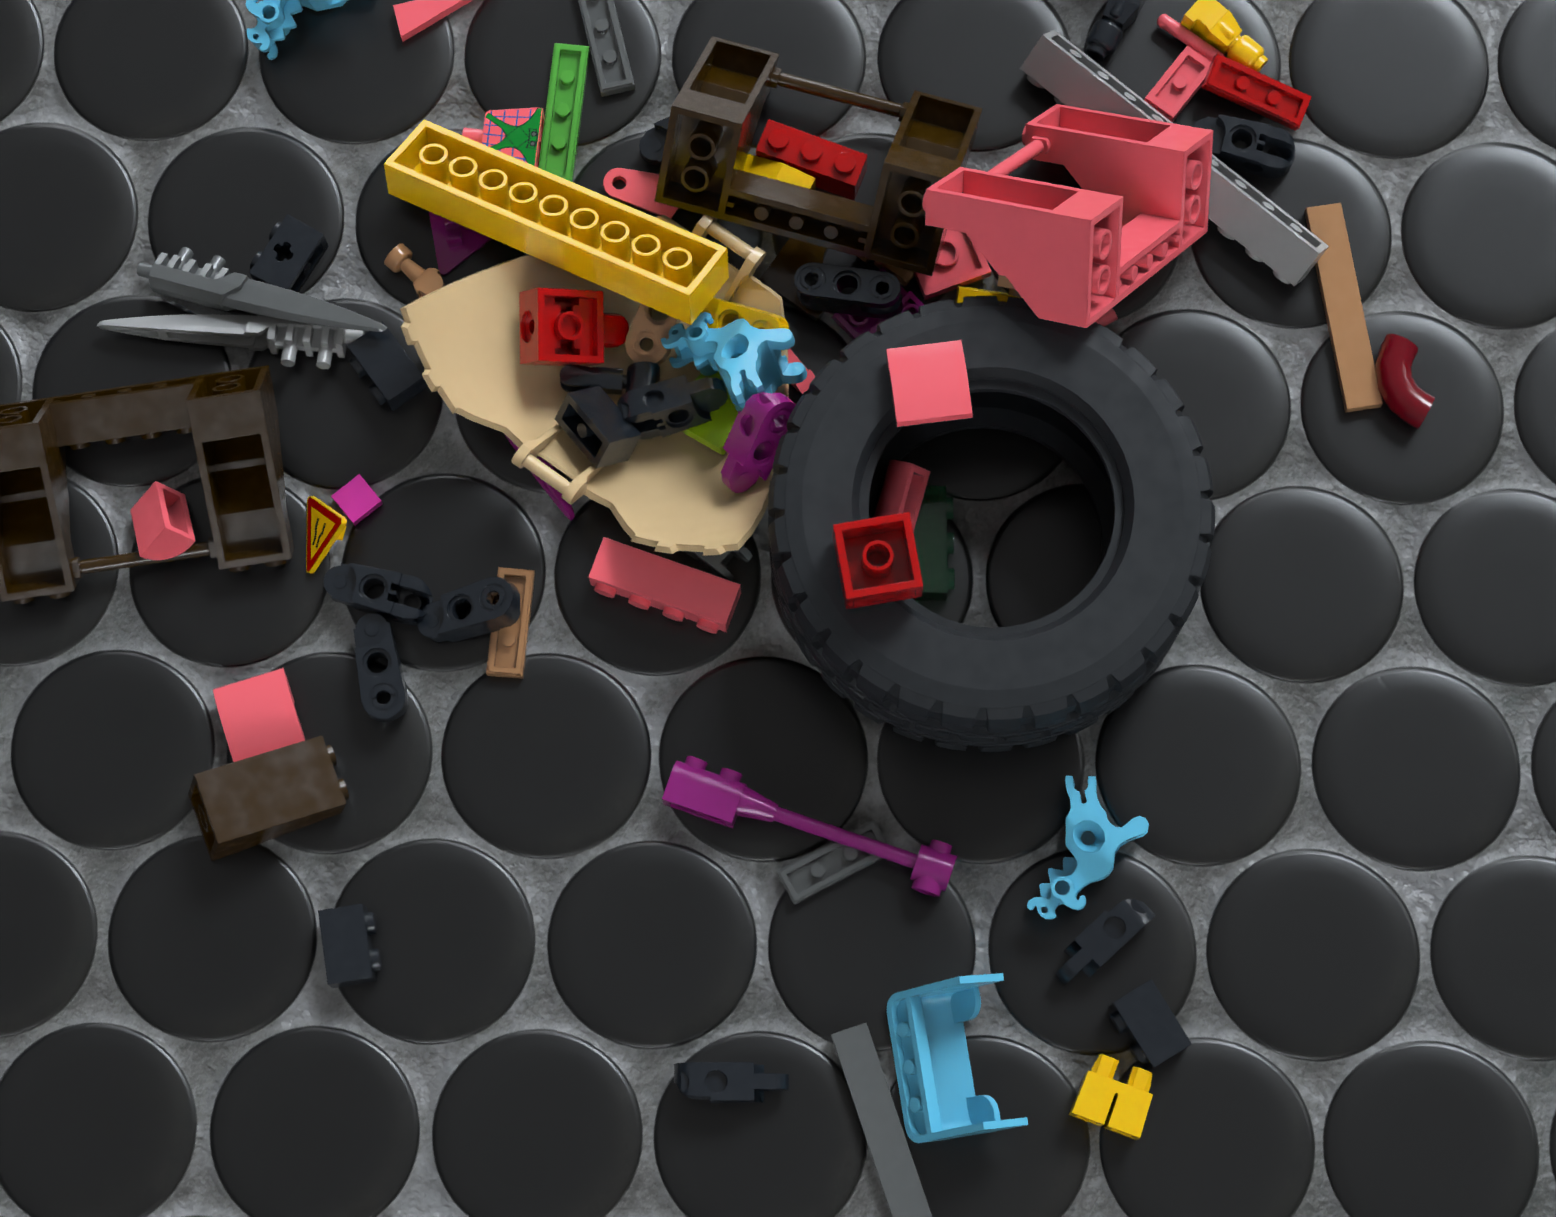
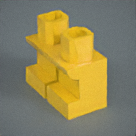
[1069,1054,1153,1140]

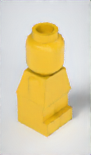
[1180,0,1268,72]

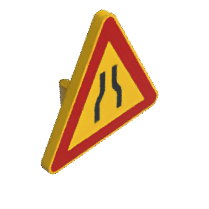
[306,496,347,574]

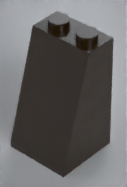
[188,736,349,862]

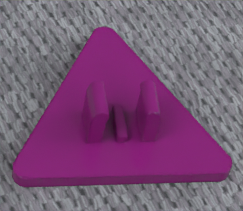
[429,212,492,276]

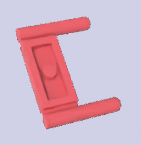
[1145,14,1225,122]

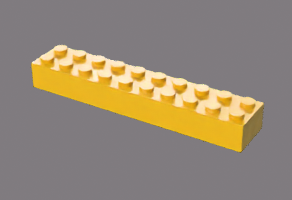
[384,120,729,325]

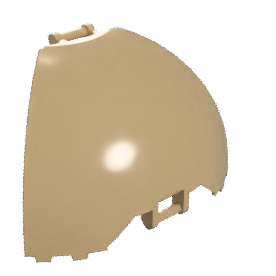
[400,215,789,556]

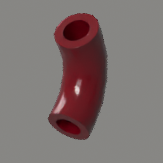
[1375,334,1435,429]

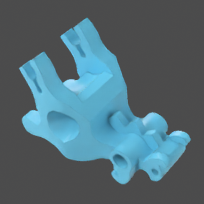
[246,0,348,60]
[661,312,807,412]
[1027,776,1149,920]

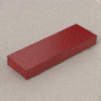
[1201,53,1312,131]

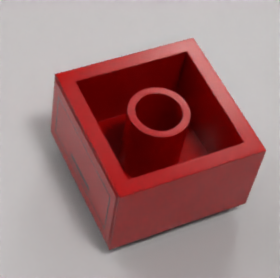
[832,512,923,609]

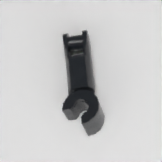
[560,361,660,395]

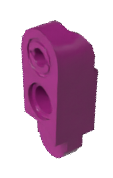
[720,392,796,493]

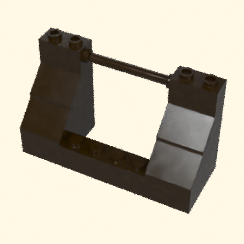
[655,36,983,276]
[0,365,294,604]

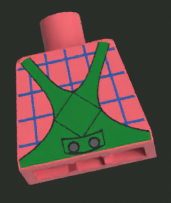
[462,107,545,167]

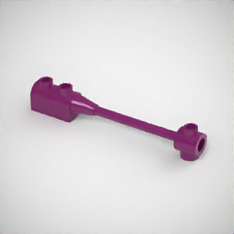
[662,756,957,897]

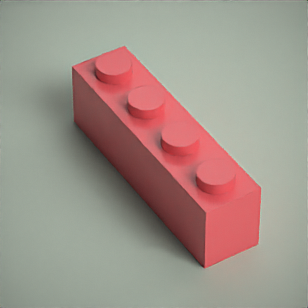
[588,537,741,634]

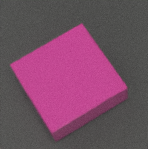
[331,474,383,526]

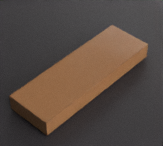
[486,567,535,679]

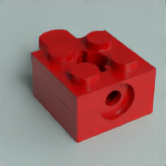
[519,287,629,367]

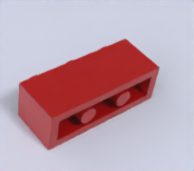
[756,119,868,201]

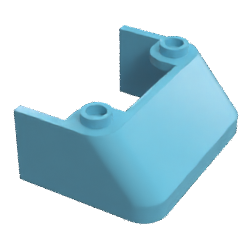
[886,973,1028,1143]

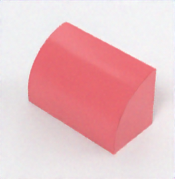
[873,460,931,532]
[130,481,196,560]

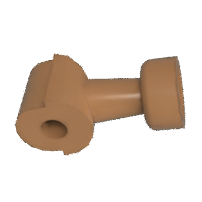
[384,243,445,298]

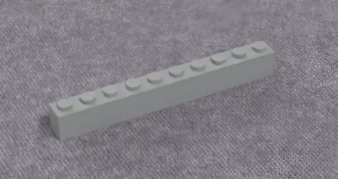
[1020,30,1329,286]

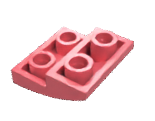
[886,340,973,427]
[213,668,305,762]

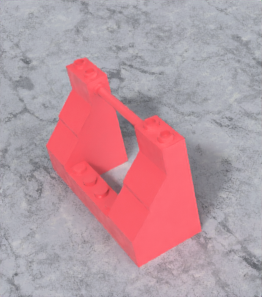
[922,104,1213,328]

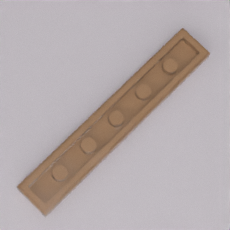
[1304,202,1383,413]

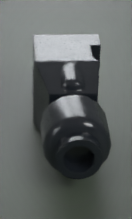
[1085,0,1146,62]

